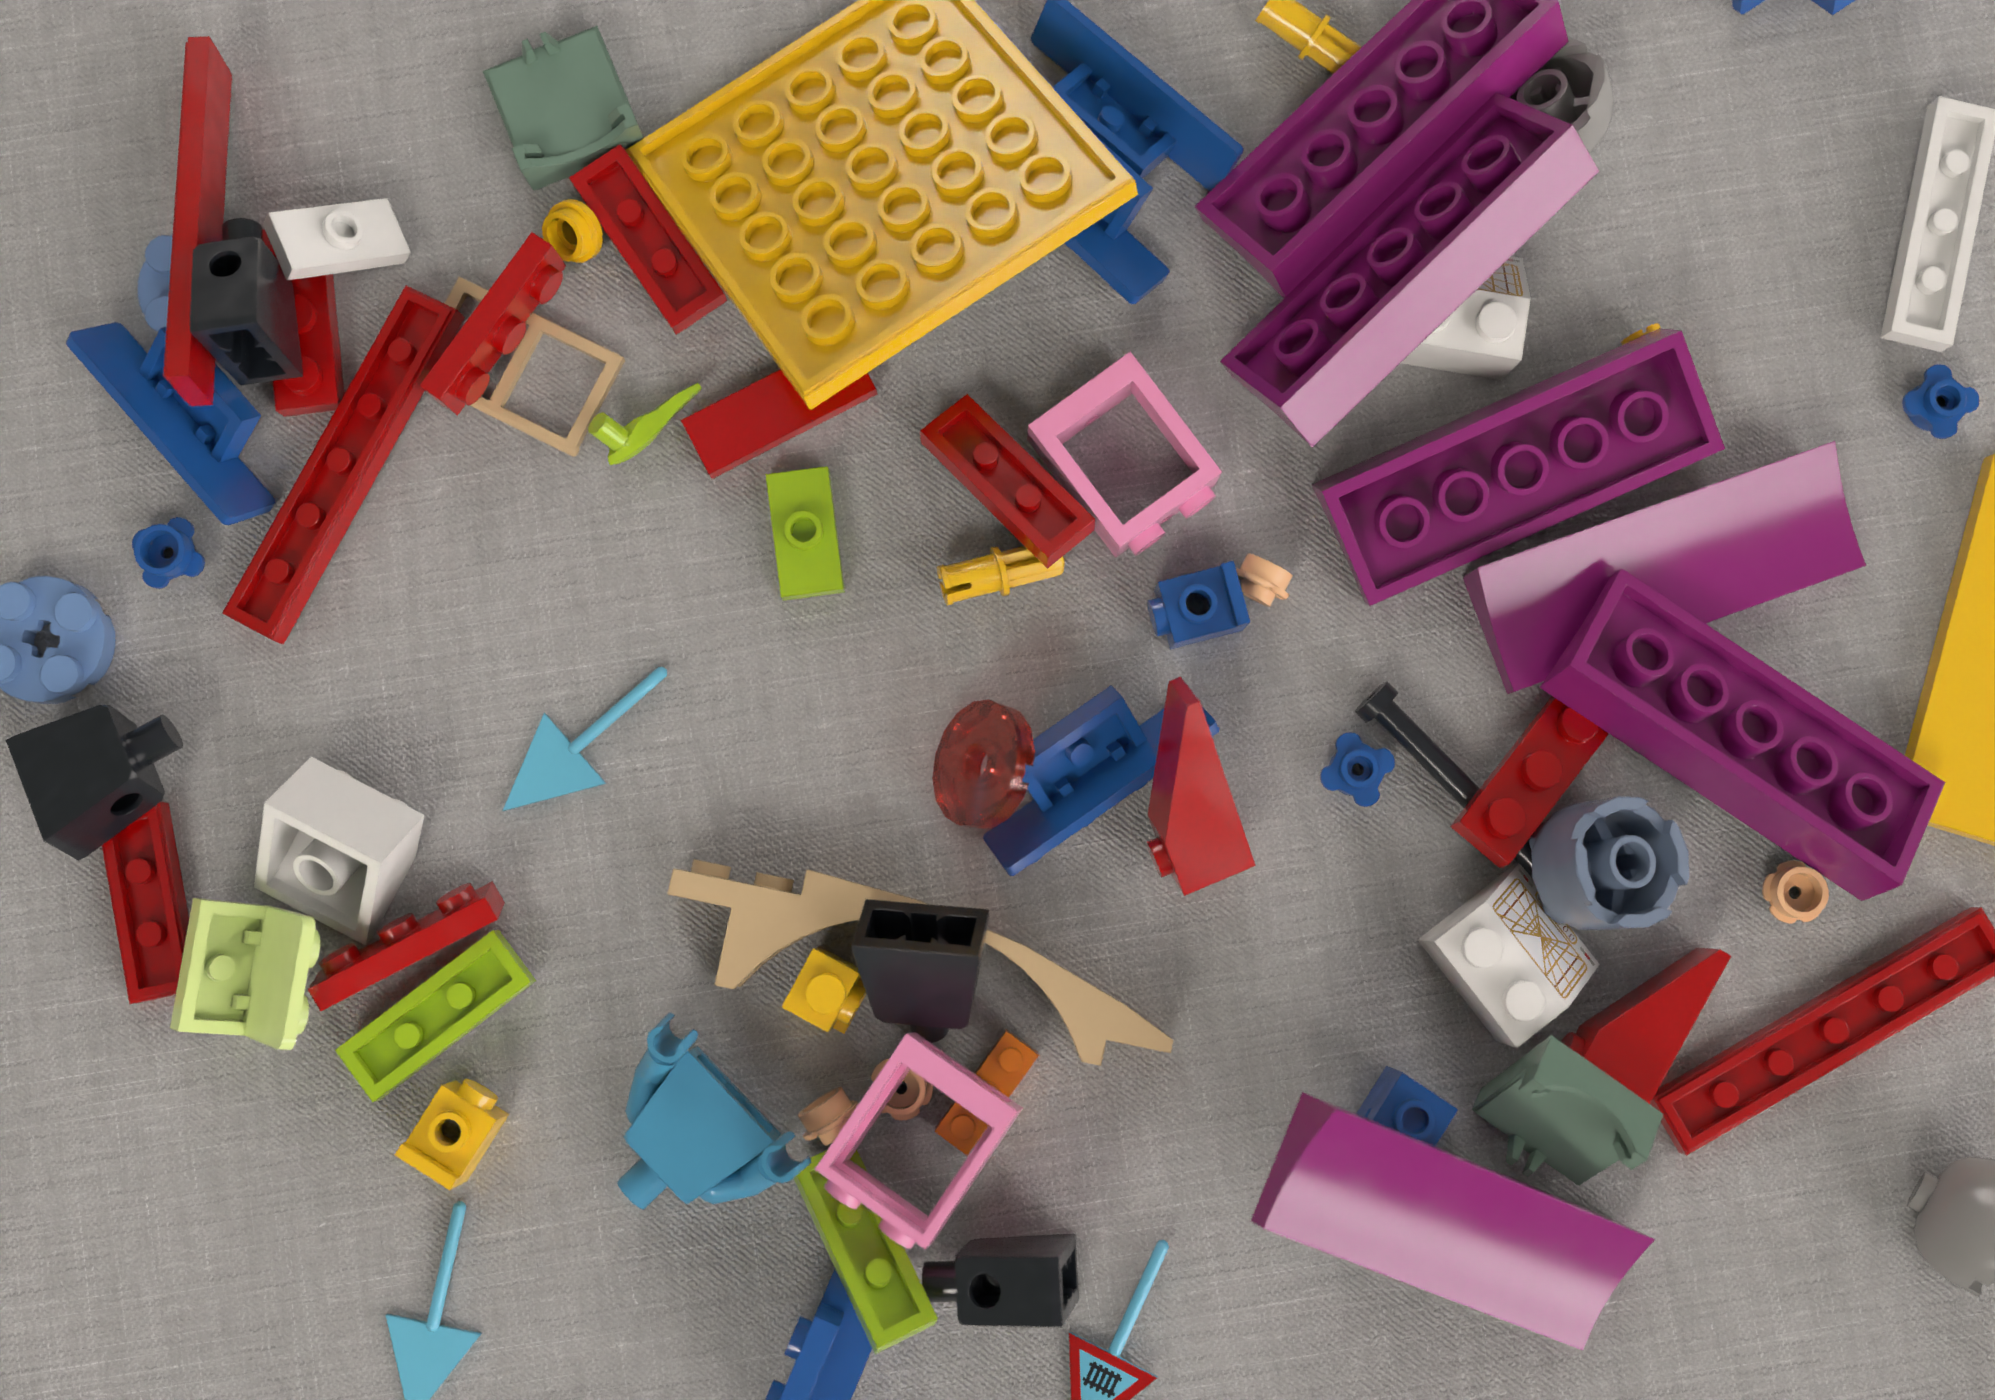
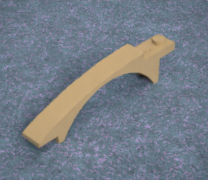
[668,859,1174,1066]

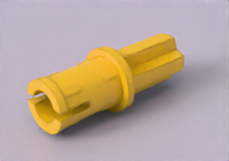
[1255,0,1361,74]
[937,546,1065,606]

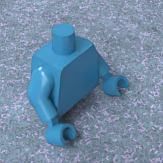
[617,1012,811,1209]

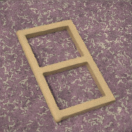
[444,276,625,457]

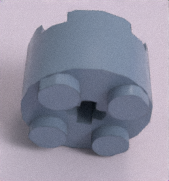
[1530,796,1690,930]

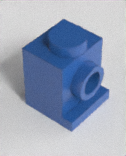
[1147,560,1251,650]

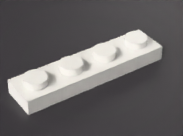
[1880,96,1995,352]

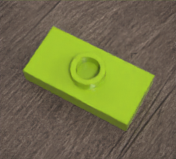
[765,466,845,601]

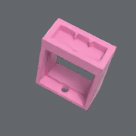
[1027,351,1222,558]
[815,1032,1023,1249]

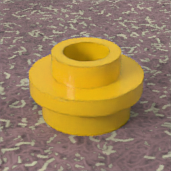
[542,199,603,263]

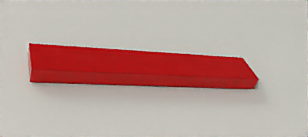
[163,36,232,406]
[222,285,465,645]
[1650,907,1995,1156]

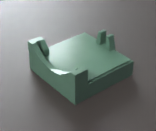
[483,26,644,191]
[1472,1035,1663,1185]

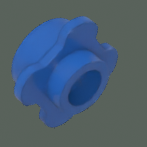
[1902,364,1980,439]
[132,517,205,589]
[1320,732,1395,807]

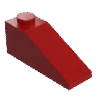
[1146,676,1256,896]
[1561,948,1731,1104]

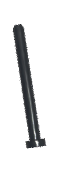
[1355,681,1532,877]

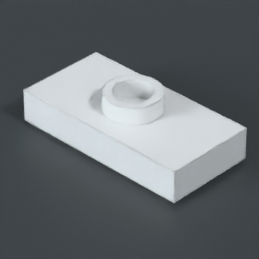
[263,198,411,280]

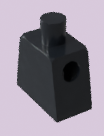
[190,218,303,386]
[6,705,183,861]
[852,899,990,1043]
[922,1233,1079,1327]

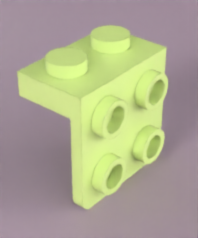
[170,898,320,1050]

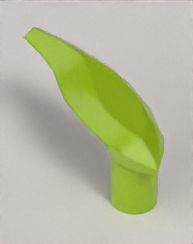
[588,382,702,465]

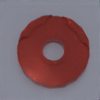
[932,699,1035,829]

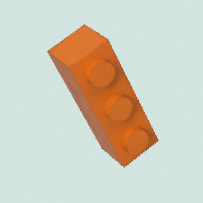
[934,1029,1039,1156]

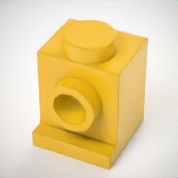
[781,946,866,1034]
[394,1079,509,1190]

